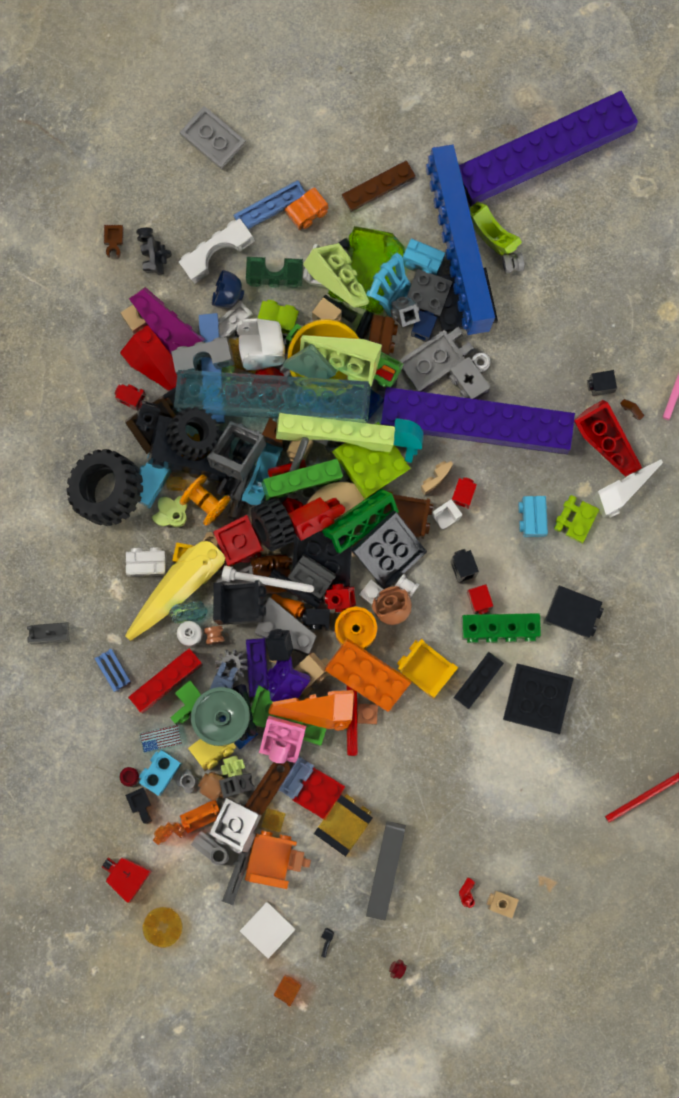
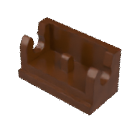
[262,417,285,449]

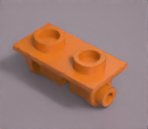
[180,800,220,834]

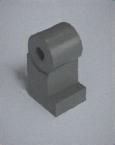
[219,773,255,798]

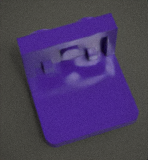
[267,657,310,702]

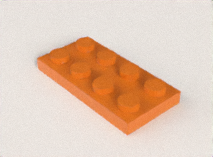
[325,638,411,712]

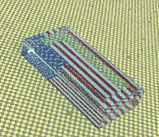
[140,725,182,753]

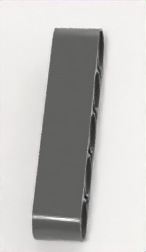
[366,821,406,921]

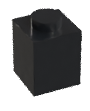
[587,370,617,396]
[266,629,293,661]

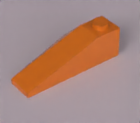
[268,690,354,731]

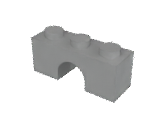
[171,337,234,378]

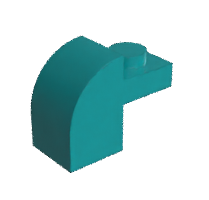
[394,418,424,463]

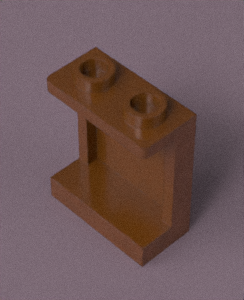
[383,491,433,539]

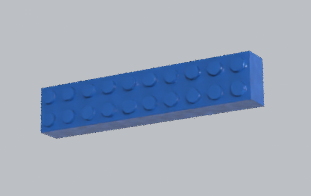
[426,144,495,335]

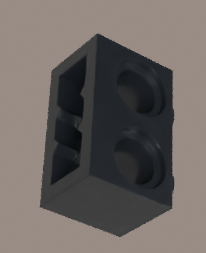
[450,549,479,583]

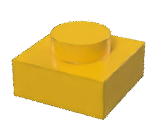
[172,542,193,563]

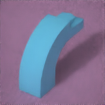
[242,443,283,505]

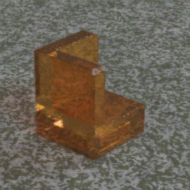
[274,974,302,1007]

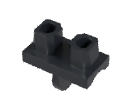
[140,237,172,275]

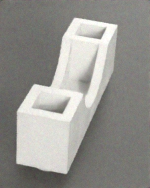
[179,218,255,284]

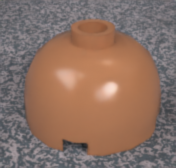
[372,586,412,625]

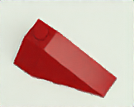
[120,325,188,391]

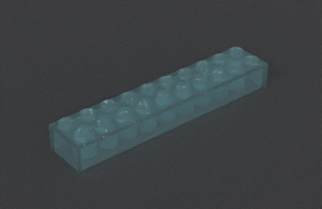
[174,370,371,423]

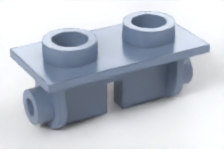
[279,757,314,799]

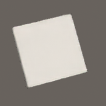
[240,902,295,959]

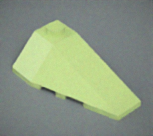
[303,243,369,308]
[300,335,382,387]

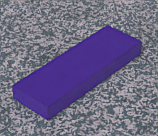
[246,638,269,698]

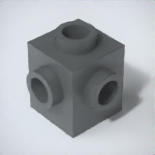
[391,296,420,327]

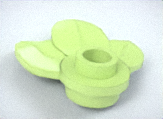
[151,496,187,527]

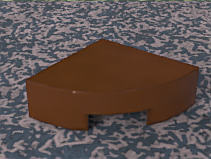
[620,399,644,420]

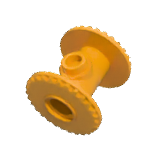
[179,475,231,526]

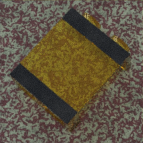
[314,794,373,857]

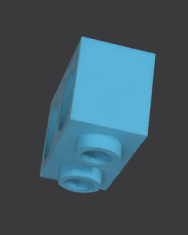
[139,750,182,796]

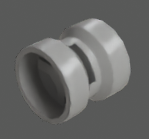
[502,252,525,274]

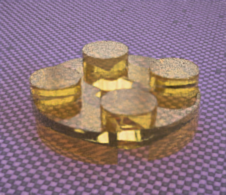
[142,907,183,948]

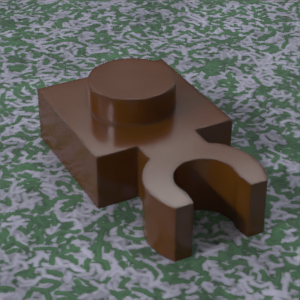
[104,225,124,258]

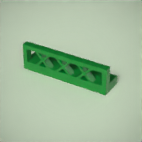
[322,489,399,553]

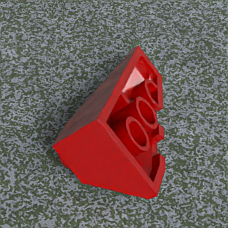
[574,400,642,477]

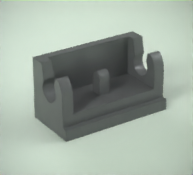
[27,622,70,645]

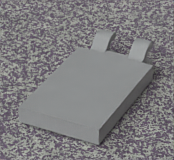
[399,327,474,392]

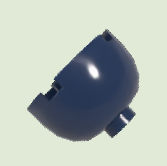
[212,270,244,309]

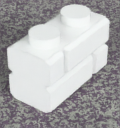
[126,547,167,577]

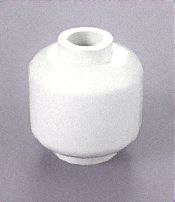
[177,621,203,647]

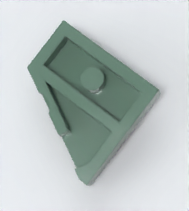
[283,344,337,384]

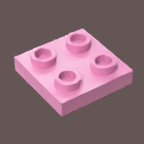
[259,716,306,763]

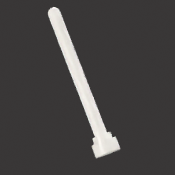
[222,566,314,593]

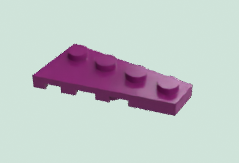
[129,287,205,355]

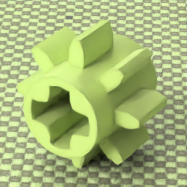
[220,756,245,777]

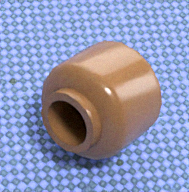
[198,772,225,801]

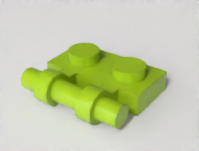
[554,495,600,544]

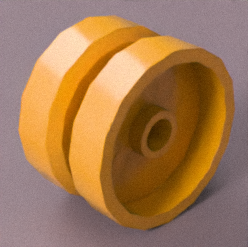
[335,607,377,649]

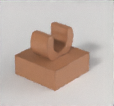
[287,849,311,872]

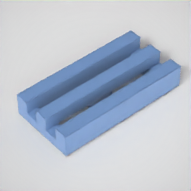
[94,649,131,692]

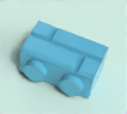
[403,238,445,276]
[518,496,548,537]

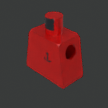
[102,857,152,903]

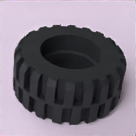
[66,449,143,526]

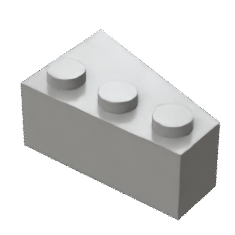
[255,597,316,656]

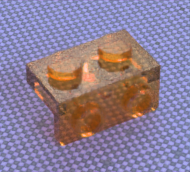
[153,822,186,845]

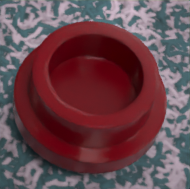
[119,767,139,787]
[389,959,407,979]

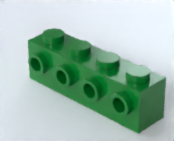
[461,613,541,643]

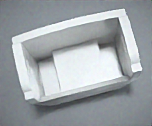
[237,319,285,370]

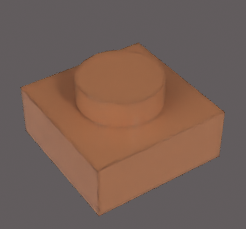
[357,704,378,725]

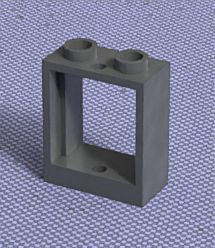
[207,421,266,481]

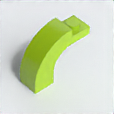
[469,201,522,256]

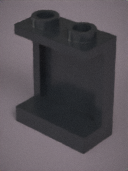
[213,580,266,625]
[544,585,604,640]

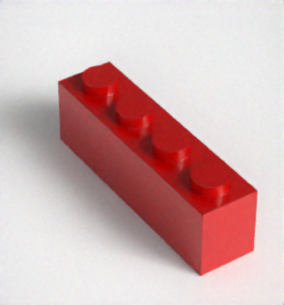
[128,648,203,714]

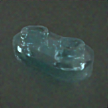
[169,601,207,624]

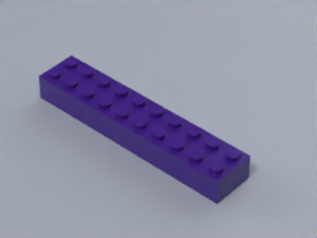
[459,90,638,207]
[381,387,575,455]

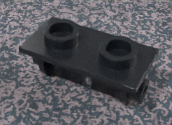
[216,456,243,498]

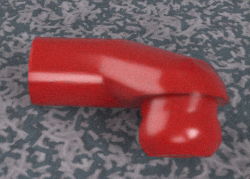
[459,877,476,908]

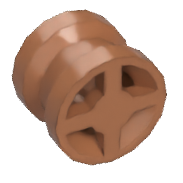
[203,626,225,645]

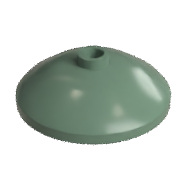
[191,687,250,746]

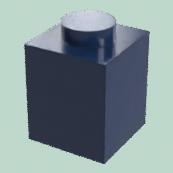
[411,311,437,342]

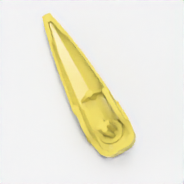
[125,541,225,641]

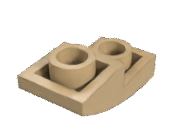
[421,461,453,496]

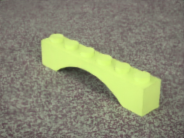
[276,413,395,452]

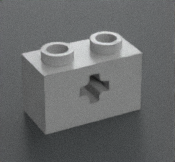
[449,357,490,399]

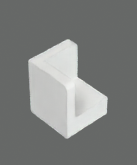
[432,499,462,530]

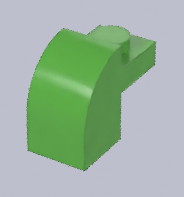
[170,681,201,725]

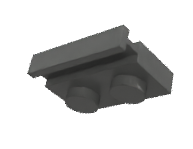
[288,554,336,598]

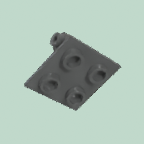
[407,269,452,316]

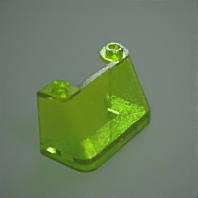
[328,226,405,314]

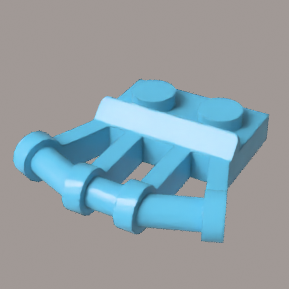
[366,253,411,317]

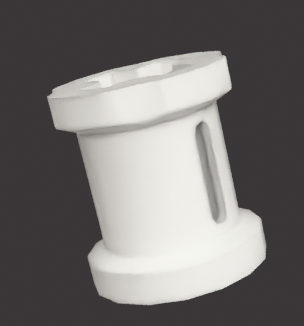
[395,574,420,598]

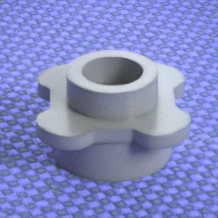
[176,770,200,793]

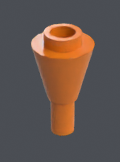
[271,593,306,619]

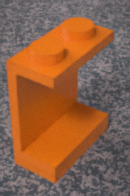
[245,830,297,889]

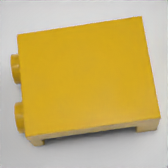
[397,639,458,699]

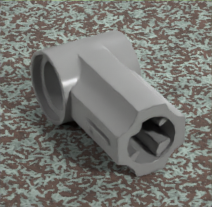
[191,831,229,865]

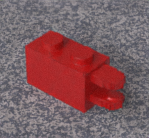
[288,497,346,541]

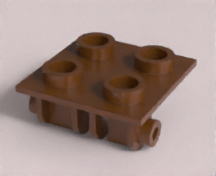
[250,554,292,594]

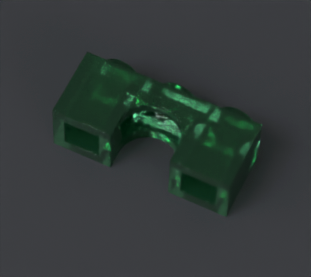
[246,257,303,288]

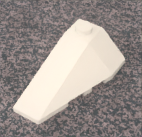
[592,460,663,518]

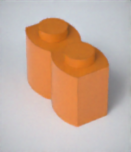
[285,187,329,230]

